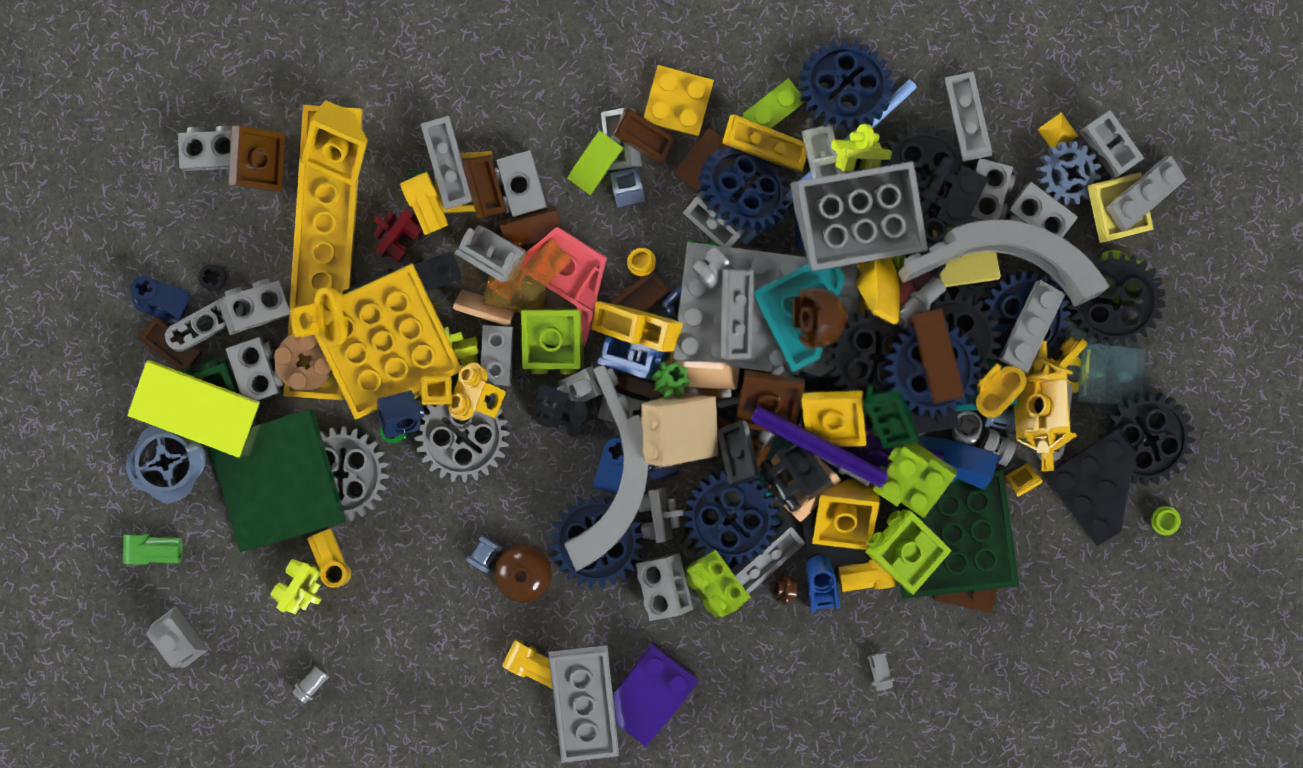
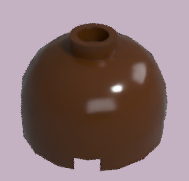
[792,288,848,349]
[494,544,552,603]

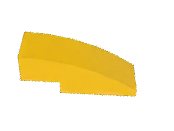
[854,257,900,324]
[591,301,683,352]

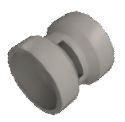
[691,246,733,289]
[952,411,982,446]
[980,428,1017,466]

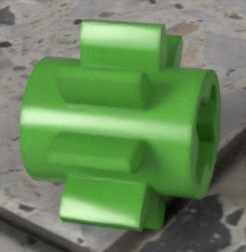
[651,360,691,399]

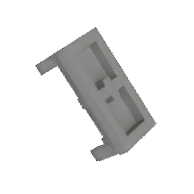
[455,225,527,281]

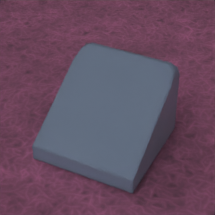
[610,167,645,207]

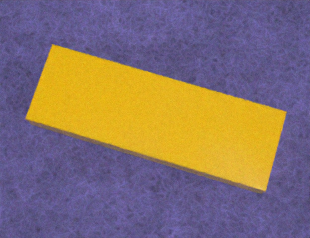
[722,114,807,172]

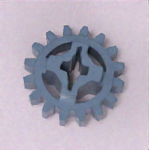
[1036,141,1102,205]

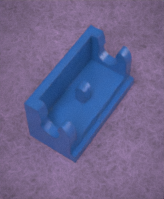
[597,336,668,380]

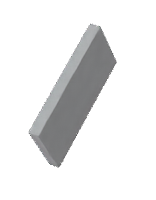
[549,645,619,763]

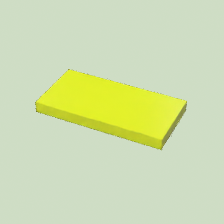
[127,360,260,458]

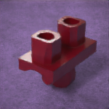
[373,209,423,262]

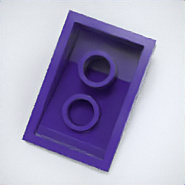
[613,642,699,747]

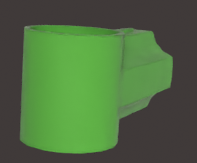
[123,533,183,565]

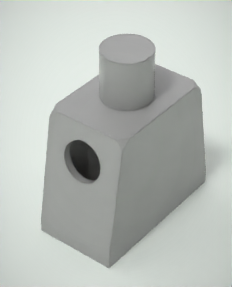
[147,606,209,668]

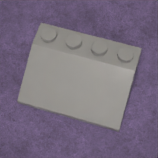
[790,162,928,271]

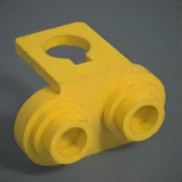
[290,287,348,347]
[1049,336,1094,393]
[448,363,506,421]
[976,363,1026,418]

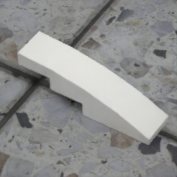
[801,124,845,179]

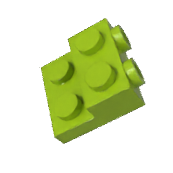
[521,309,584,374]
[873,443,958,518]
[865,508,952,595]
[684,550,751,618]

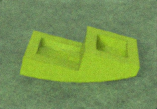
[567,130,624,195]

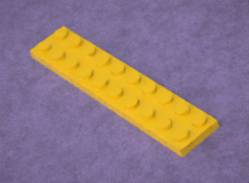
[284,105,363,400]

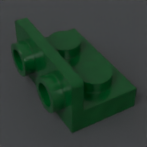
[863,385,919,449]

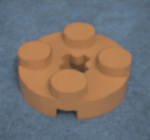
[274,334,332,390]

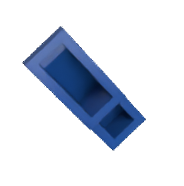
[918,436,999,490]

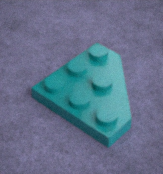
[753,264,845,372]

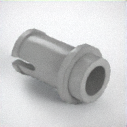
[867,652,895,691]
[293,665,329,703]

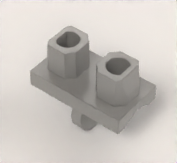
[556,366,603,402]
[638,487,686,543]

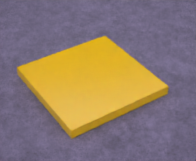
[304,263,462,420]

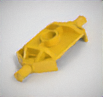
[1014,341,1076,471]

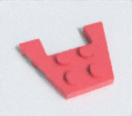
[488,226,608,346]

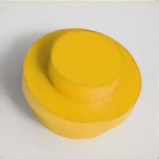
[627,248,656,277]

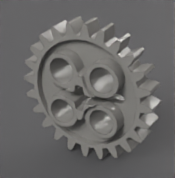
[414,398,510,483]
[320,426,391,521]

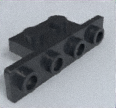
[342,251,462,295]

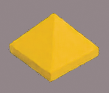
[1037,112,1078,150]
[421,376,452,405]
[1004,463,1043,497]

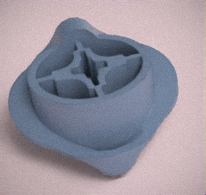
[126,425,206,503]

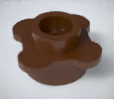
[774,574,797,605]

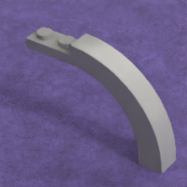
[898,220,1109,307]
[565,364,648,571]

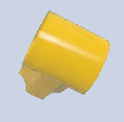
[400,172,448,235]
[307,528,351,587]
[838,559,899,592]
[502,639,553,689]

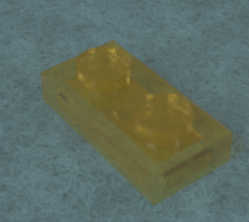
[482,275,548,313]

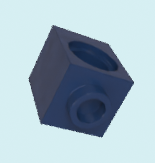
[377,390,424,439]

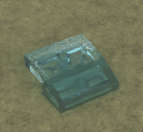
[1078,344,1146,406]

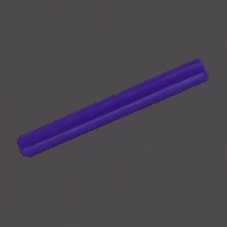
[751,407,888,487]

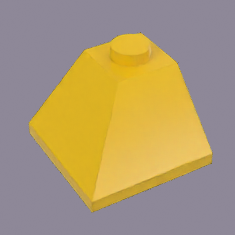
[301,100,368,186]
[812,479,879,550]

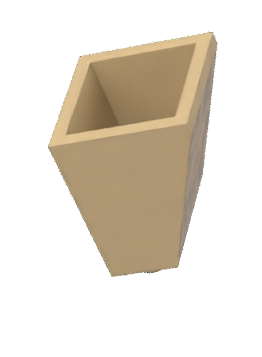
[641,393,718,467]

